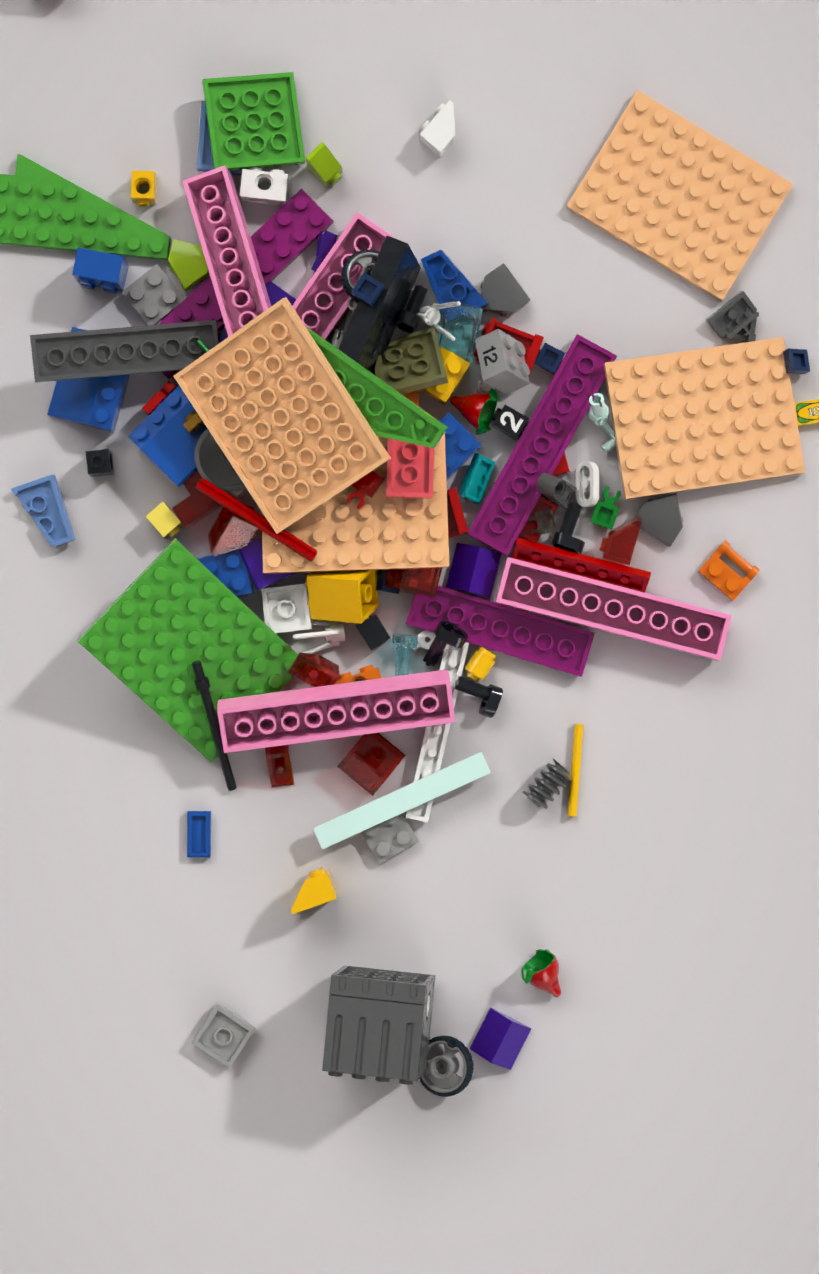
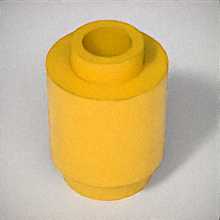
[464,647,496,682]

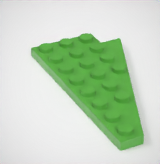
[0,154,170,260]
[305,326,448,448]

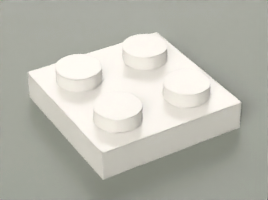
[261,583,313,634]

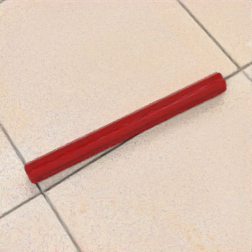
[196,478,318,561]

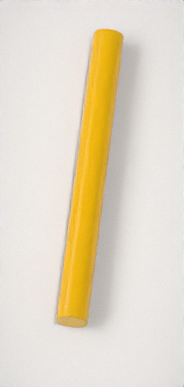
[568,724,584,816]

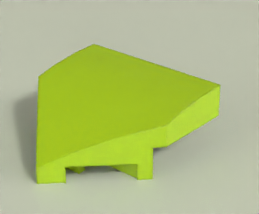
[168,239,210,291]

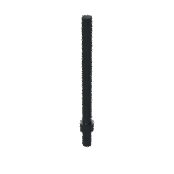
[192,660,237,791]

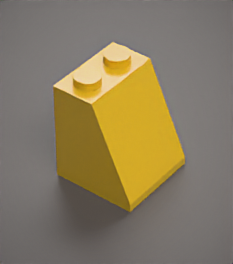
[305,570,379,624]

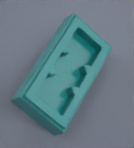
[458,453,496,504]

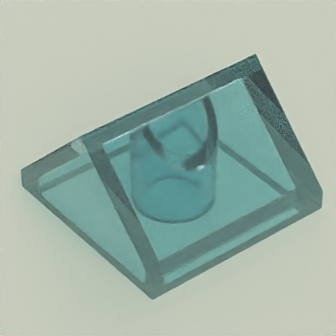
[439,302,483,362]

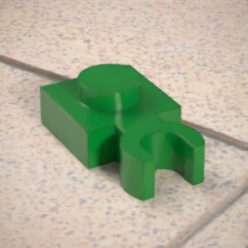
[590,487,621,530]

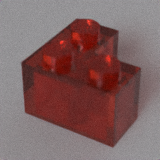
[172,470,222,529]

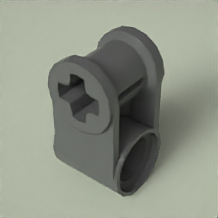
[536,473,577,509]

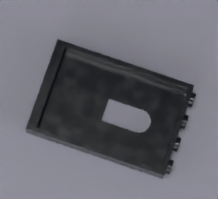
[339,236,421,375]

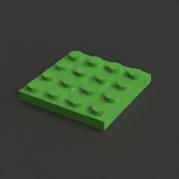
[202,72,305,170]

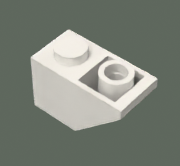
[419,100,455,157]

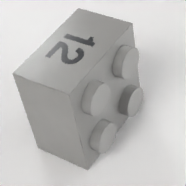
[475,329,530,394]

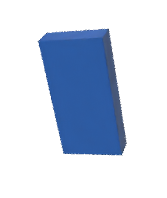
[187,811,211,857]

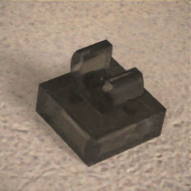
[528,509,557,535]

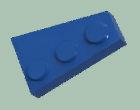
[421,250,489,323]

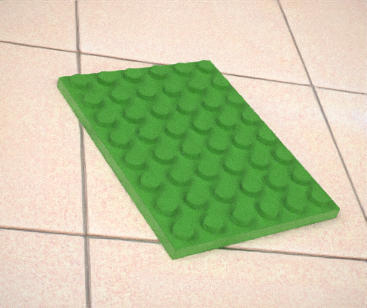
[77,538,306,762]

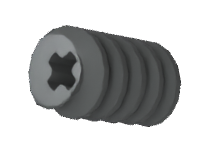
[522,758,572,809]

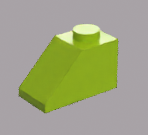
[305,142,343,188]

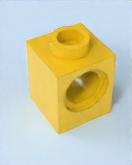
[131,170,157,207]

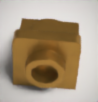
[183,411,204,435]

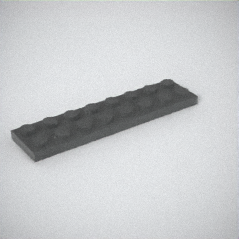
[30,320,219,383]

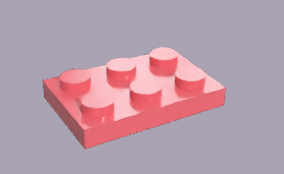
[386,438,434,499]

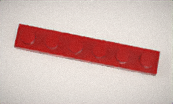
[512,538,651,593]

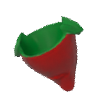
[450,388,501,435]
[521,949,561,997]

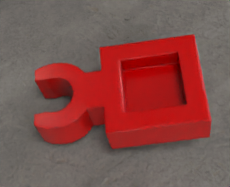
[142,380,176,415]
[347,471,385,510]

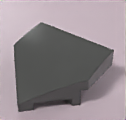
[478,263,530,317]
[706,291,759,341]
[631,493,683,547]

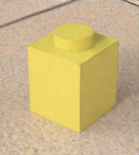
[146,502,183,539]

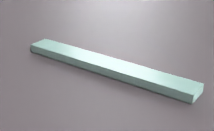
[313,752,491,850]

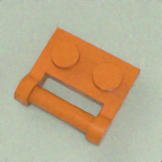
[698,540,760,601]

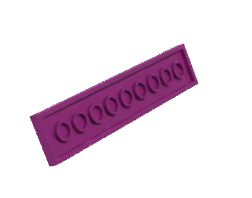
[158,188,334,379]
[467,334,617,556]

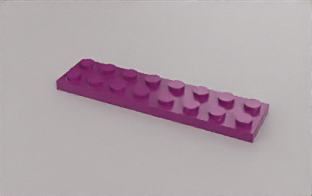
[406,580,595,677]

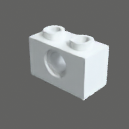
[239,167,289,206]

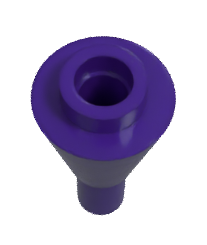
[311,230,338,272]

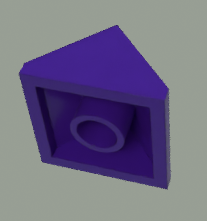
[446,543,501,598]
[470,1007,531,1070]

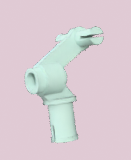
[587,393,616,454]

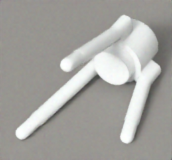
[416,301,461,341]
[293,620,345,657]

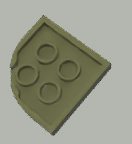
[375,327,448,394]

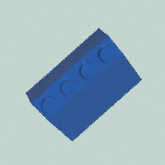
[47,327,130,433]
[128,386,207,487]

